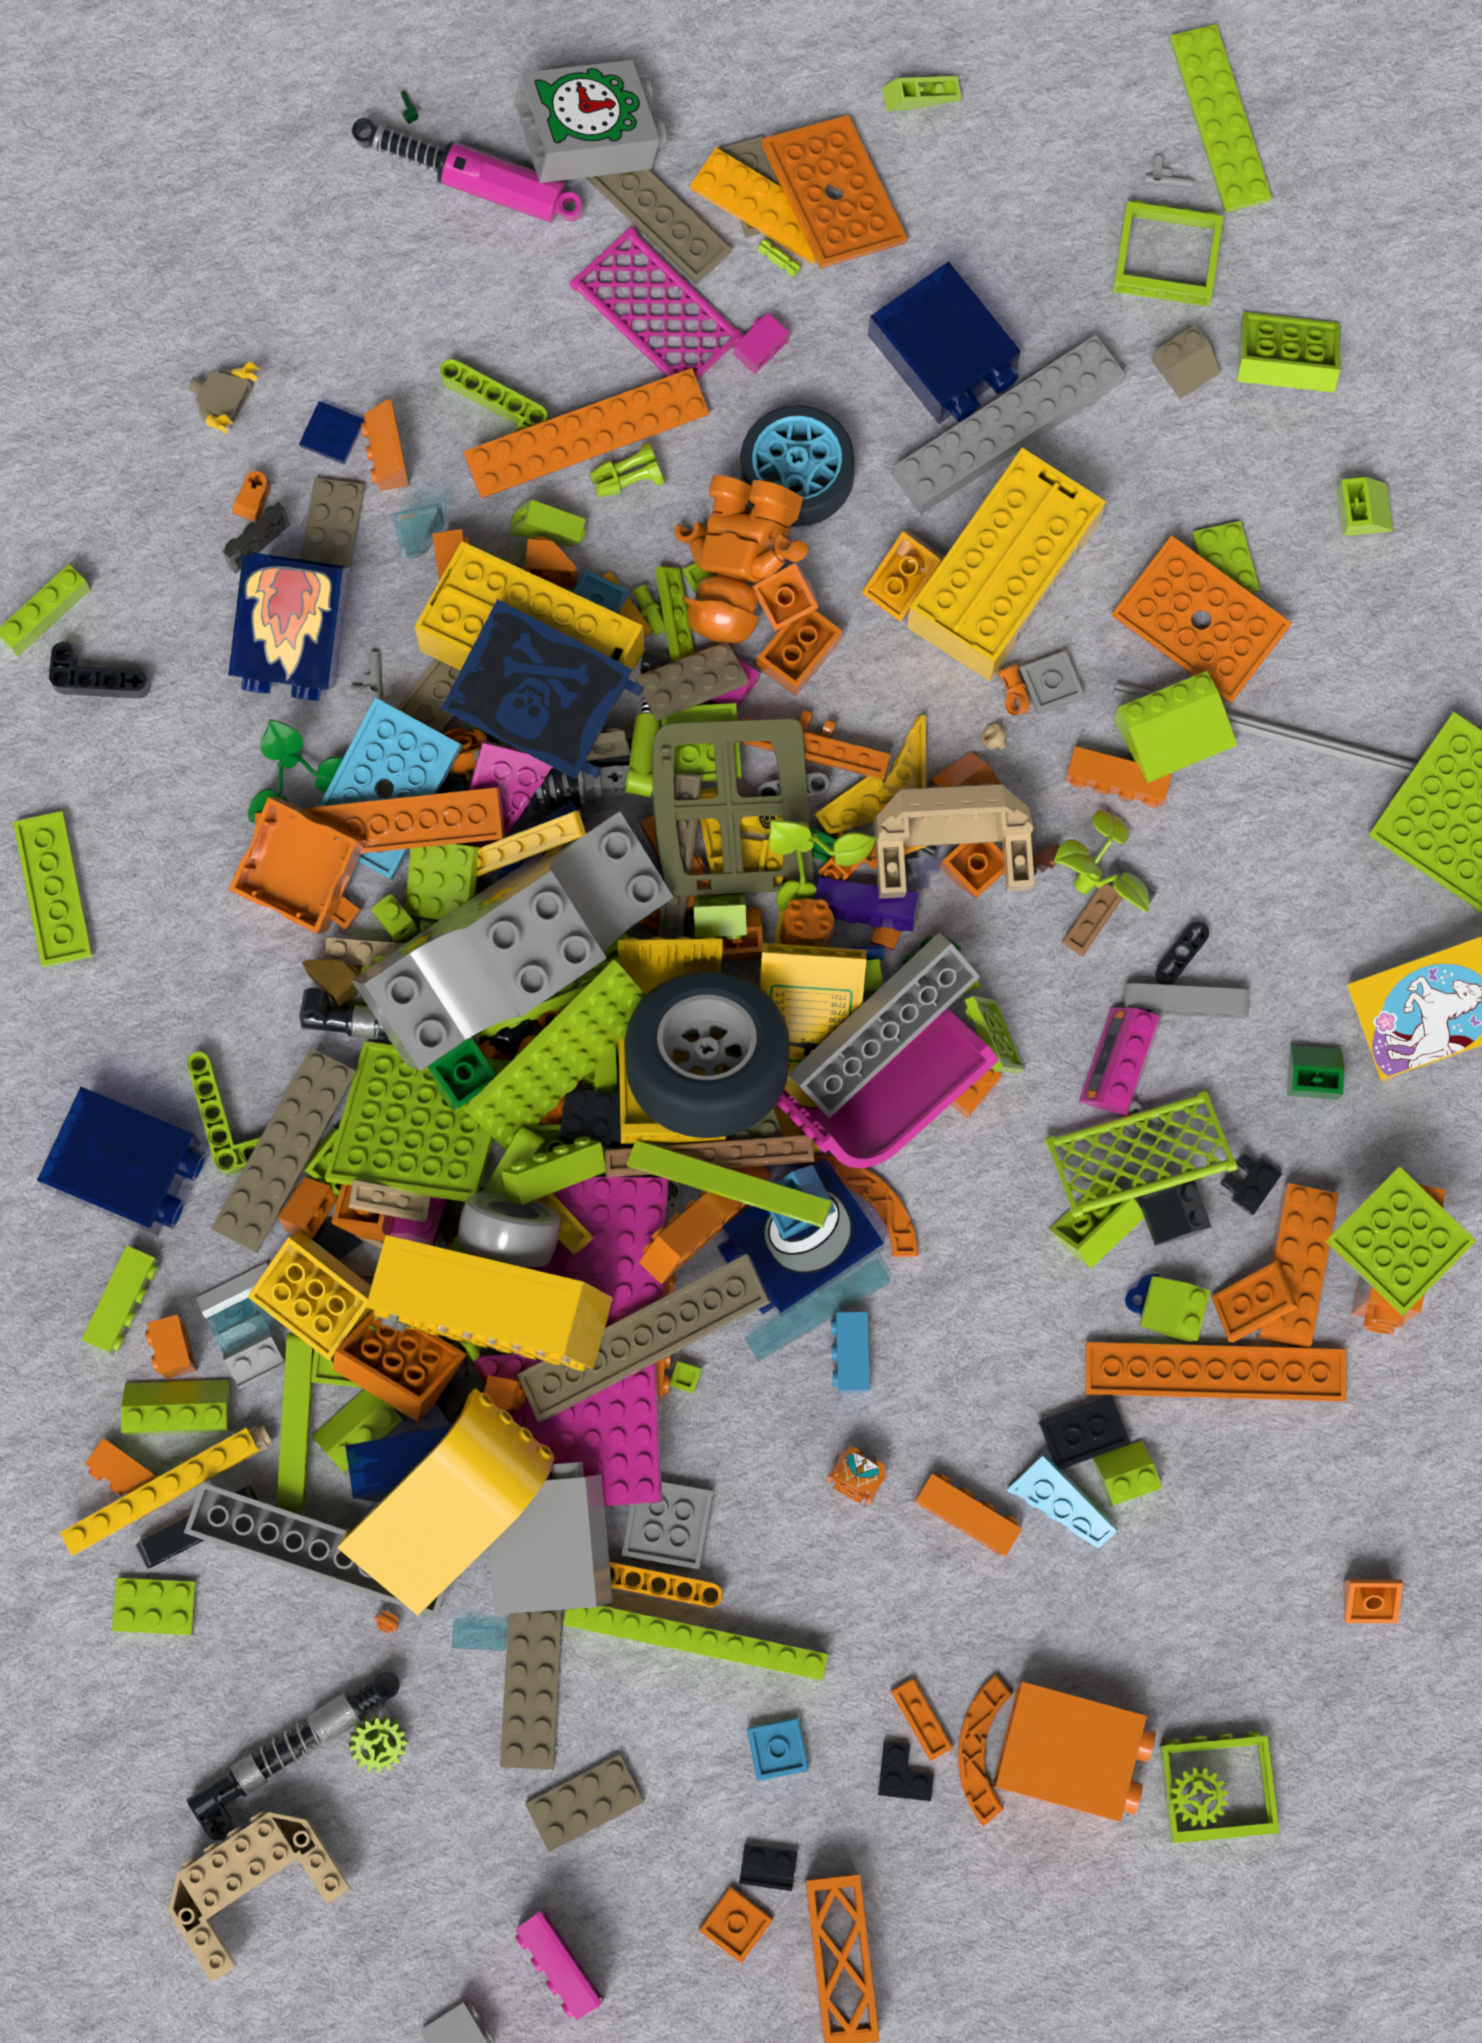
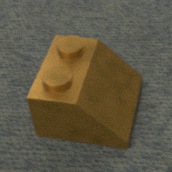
[302,960,361,1007]

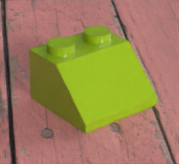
[694,894,747,939]
[1139,1276,1210,1342]
[1093,1441,1163,1507]

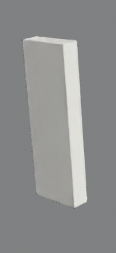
[196,1263,268,1318]

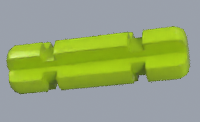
[758,239,801,277]

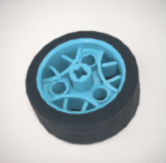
[740,405,854,527]

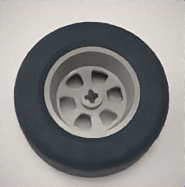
[625,971,789,1138]

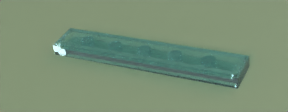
[745,1260,891,1362]

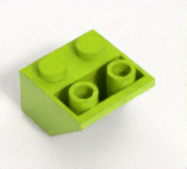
[1337,477,1393,536]

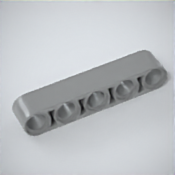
[1124,983,1249,1019]

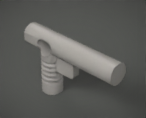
[1144,155,1194,189]
[351,652,382,702]

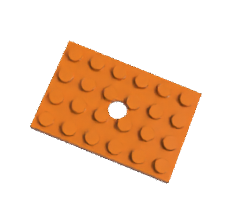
[761,114,908,269]
[1111,535,1292,704]

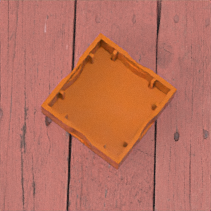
[228,797,367,934]

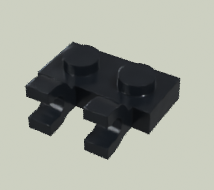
[1220,1153,1283,1216]

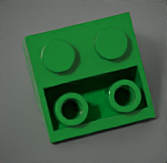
[1287,1045,1345,1100]

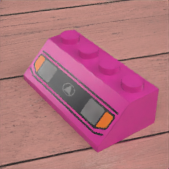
[1079,1008,1160,1116]

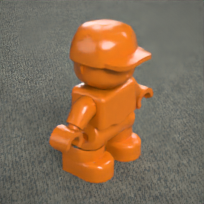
[674,475,808,644]

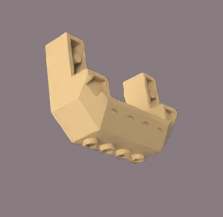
[874,783,1035,899]
[168,1811,352,1982]

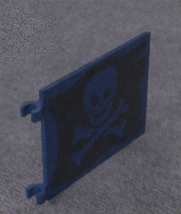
[441,599,645,779]

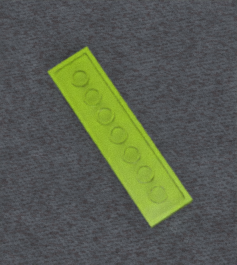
[1169,24,1272,213]

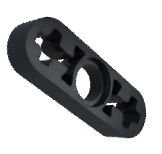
[1155,922,1209,985]

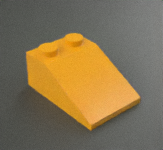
[861,531,945,622]

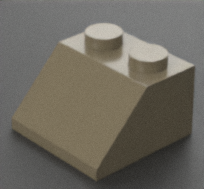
[1152,324,1220,399]

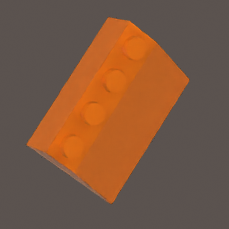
[333,1310,466,1422]

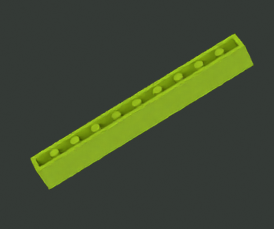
[563,1606,828,1681]

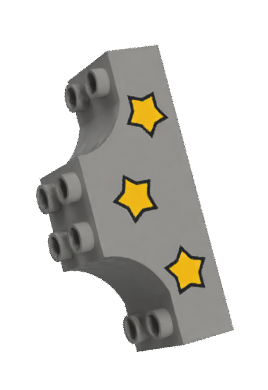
[352,810,674,1071]

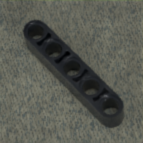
[135,1486,259,1569]

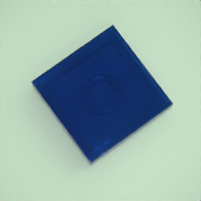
[299,401,365,465]

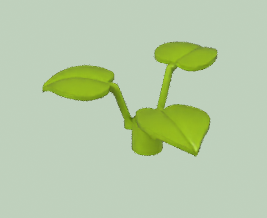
[1054,810,1149,913]
[768,820,875,911]

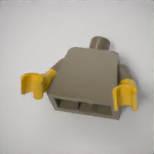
[188,362,260,434]

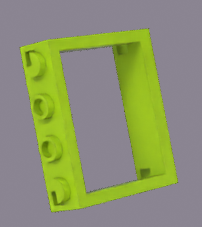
[1112,200,1224,307]
[1159,1731,1280,1844]

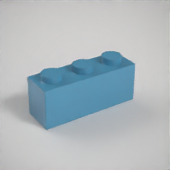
[831,1312,870,1393]

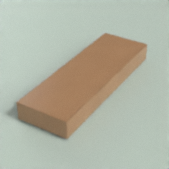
[1062,883,1123,957]

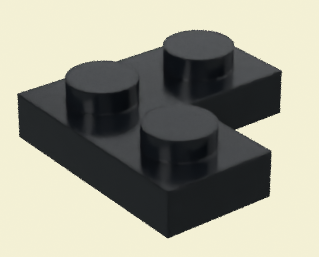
[878,1742,934,1802]

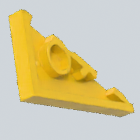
[878,715,926,799]

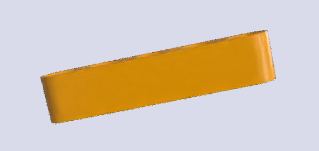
[609,1562,722,1608]

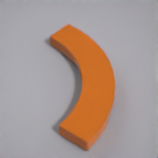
[814,1155,918,1257]
[958,1674,1012,1826]

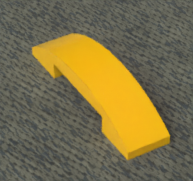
[700,787,723,874]

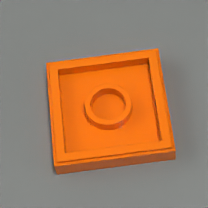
[699,1886,773,1963]

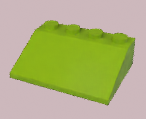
[1237,311,1340,393]
[1114,671,1237,783]

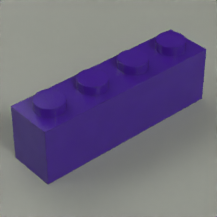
[814,877,919,932]

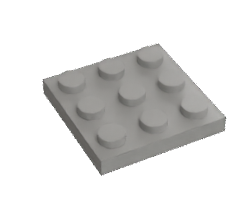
[622,1482,713,1570]

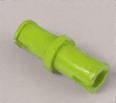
[632,585,666,636]

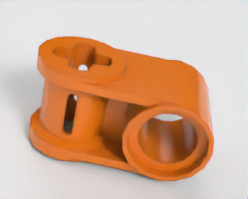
[232,471,270,523]

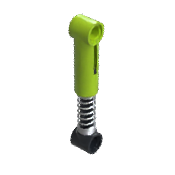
[625,651,669,797]

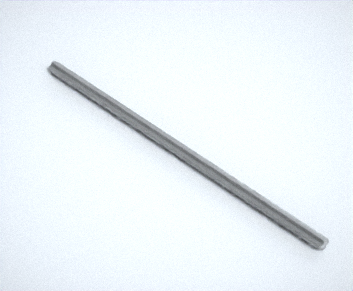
[1113,683,1417,776]

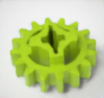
[348,1714,407,1773]
[1169,1768,1229,1827]

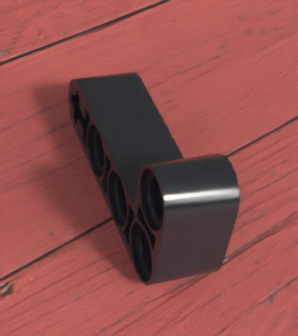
[49,641,150,699]

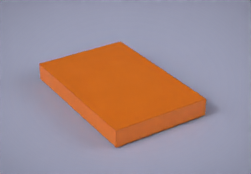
[1211,1260,1298,1343]

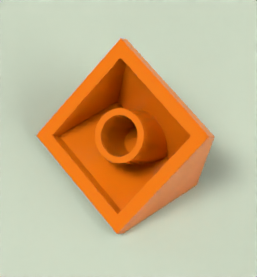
[752,563,819,631]
[1343,1580,1403,1623]

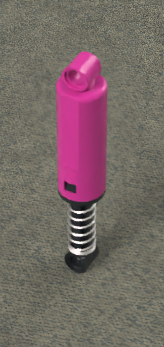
[352,118,583,223]

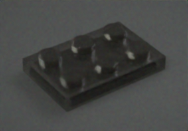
[223,502,290,574]

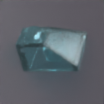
[392,503,445,559]

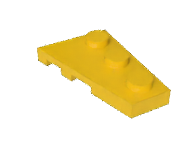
[813,776,891,836]

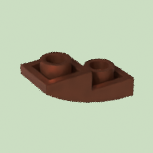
[1033,844,1060,876]

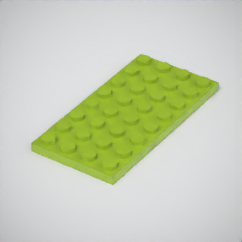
[464,960,645,1151]

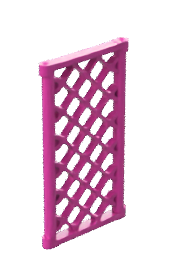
[569,226,743,380]

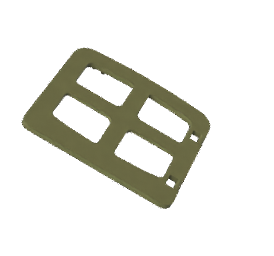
[652,719,814,897]

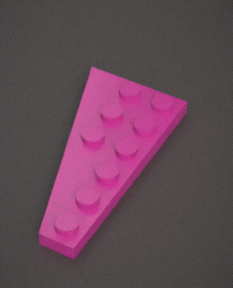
[458,740,553,879]

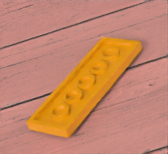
[690,147,816,265]

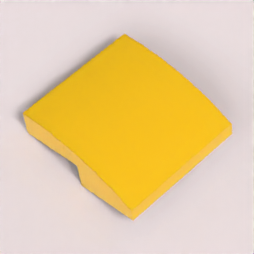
[740,838,783,893]

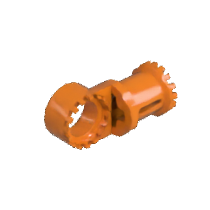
[997,664,1030,716]

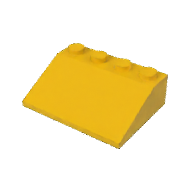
[248,1230,372,1360]

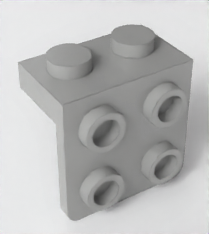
[421,2001,494,2043]

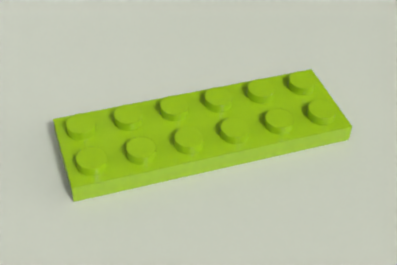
[13,811,93,968]
[475,956,621,1038]

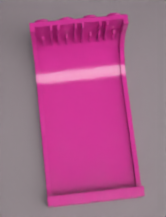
[777,1008,999,1168]

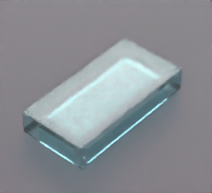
[451,1621,507,1652]

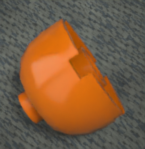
[442,728,487,775]

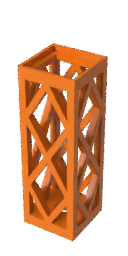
[805,1874,880,2043]

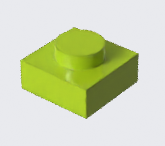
[669,1361,702,1395]

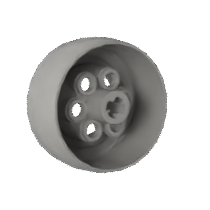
[458,1192,561,1267]

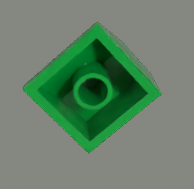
[427,1037,497,1111]

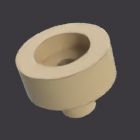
[980,724,1007,750]

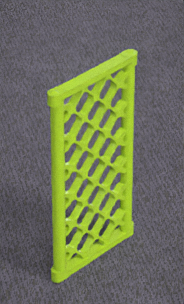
[1044,1090,1238,1218]

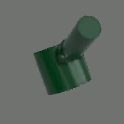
[400,91,418,124]

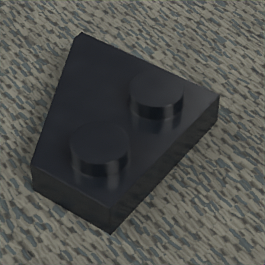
[312,1220,363,1260]

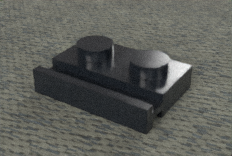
[739,1844,797,1891]

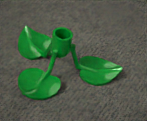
[247,719,343,823]

